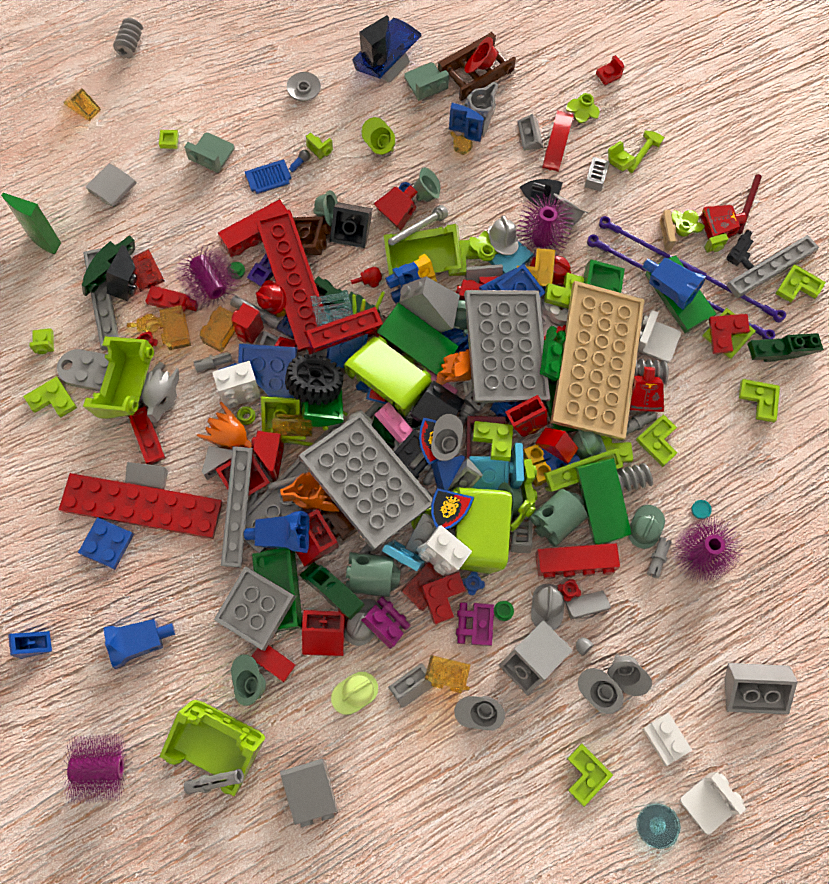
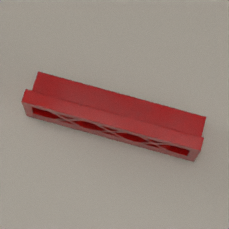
[305,307,383,355]

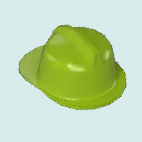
[361,117,396,155]

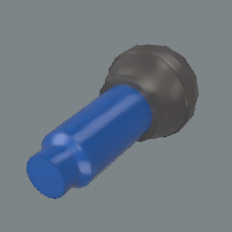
[289,150,310,172]

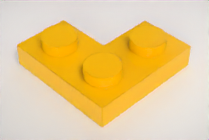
[517,248,556,286]

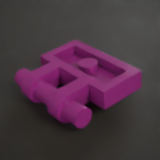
[361,596,411,649]
[456,602,494,646]

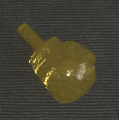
[450,131,473,155]
[127,314,159,333]

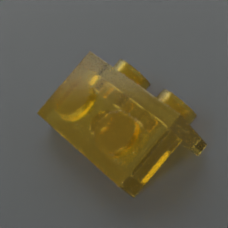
[272,414,314,437]
[425,655,471,693]

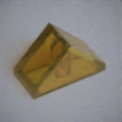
[63,88,101,121]

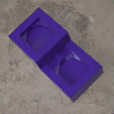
[247,254,273,287]

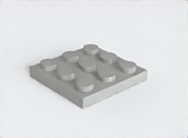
[214,566,296,651]

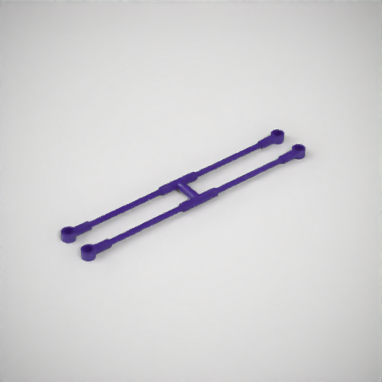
[587,216,786,339]

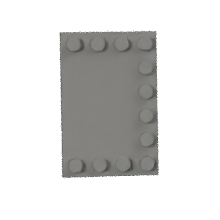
[464,290,550,403]
[298,412,433,551]

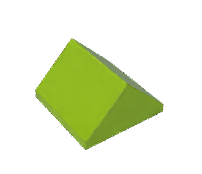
[261,397,302,435]

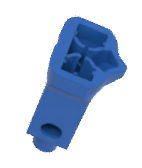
[642,257,706,310]
[244,511,309,553]
[104,619,176,669]

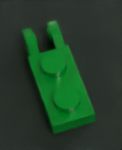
[540,326,566,381]

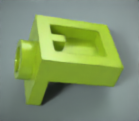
[305,132,333,159]
[608,141,636,172]
[29,328,54,354]

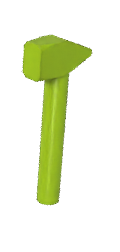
[628,130,665,173]

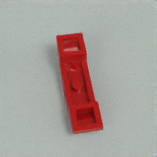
[542,110,574,172]

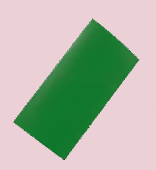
[1,192,61,254]
[645,255,716,333]
[584,259,625,293]
[377,303,459,376]
[302,388,344,427]
[575,458,632,545]
[252,548,302,632]

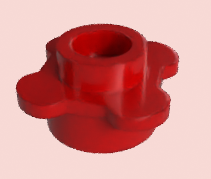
[136,331,158,347]
[558,579,581,602]

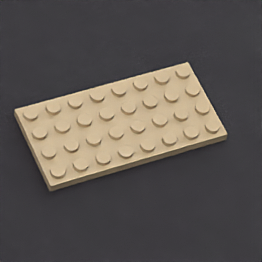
[550,281,645,441]

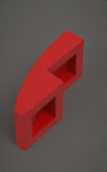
[251,645,296,682]

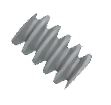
[113,18,143,58]
[634,359,669,385]
[617,463,653,493]

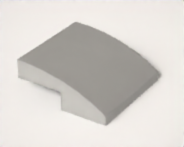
[85,163,137,207]

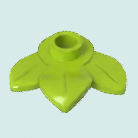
[566,93,600,123]
[671,210,705,237]
[469,231,499,261]
[510,499,536,531]

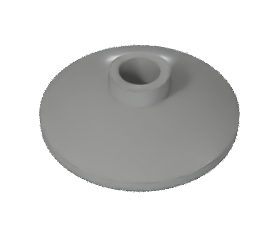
[287,72,321,101]

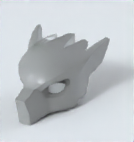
[463,82,498,137]
[141,368,179,423]

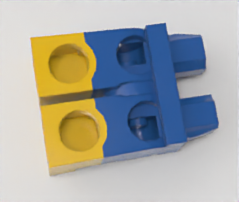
[385,254,437,304]
[523,445,580,488]

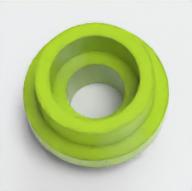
[236,406,256,425]

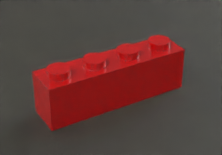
[218,199,287,257]
[535,543,620,579]

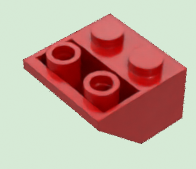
[296,509,339,567]
[302,610,346,656]

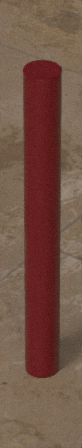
[737,174,762,234]

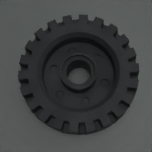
[285,354,344,405]

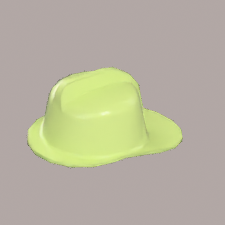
[331,672,378,715]

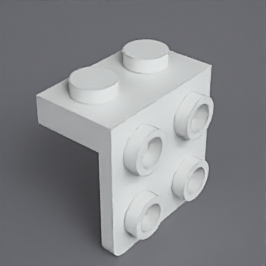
[638,310,681,363]
[212,361,261,408]
[416,525,472,575]
[680,772,746,834]

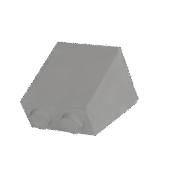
[399,277,460,333]
[499,620,573,696]
[280,759,338,827]

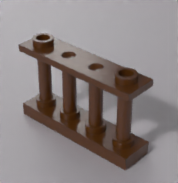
[438,32,516,101]

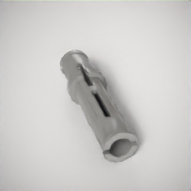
[230,295,283,330]
[184,769,244,795]

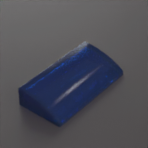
[352,17,421,79]

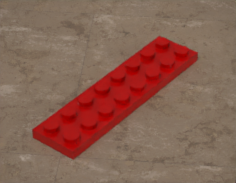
[255,210,329,352]
[58,473,223,539]

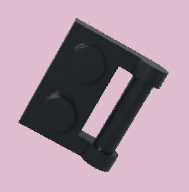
[394,429,428,479]

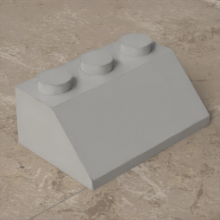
[724,663,798,714]

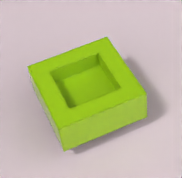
[159,130,179,149]
[704,233,728,253]

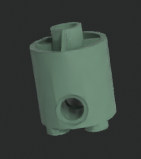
[529,489,588,547]
[346,552,401,597]

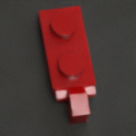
[145,285,199,313]

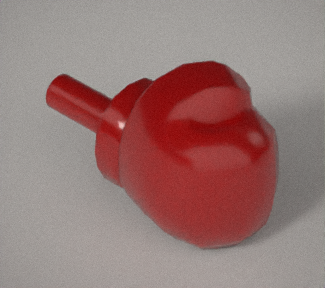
[350,267,382,288]

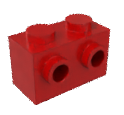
[231,303,264,344]

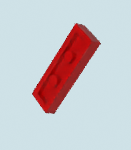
[128,406,166,465]

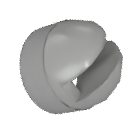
[576,638,594,656]

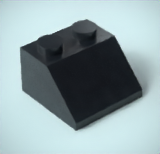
[359,15,390,69]
[330,202,373,248]
[106,245,138,302]
[410,380,465,423]

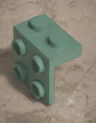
[404,62,449,101]
[184,132,235,173]

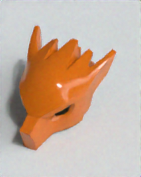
[436,349,471,385]
[197,402,254,452]
[280,472,339,512]

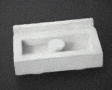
[642,713,692,766]

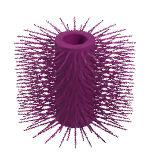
[516,193,575,258]
[174,243,241,310]
[671,516,744,584]
[62,734,127,804]

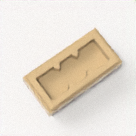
[659,210,676,251]

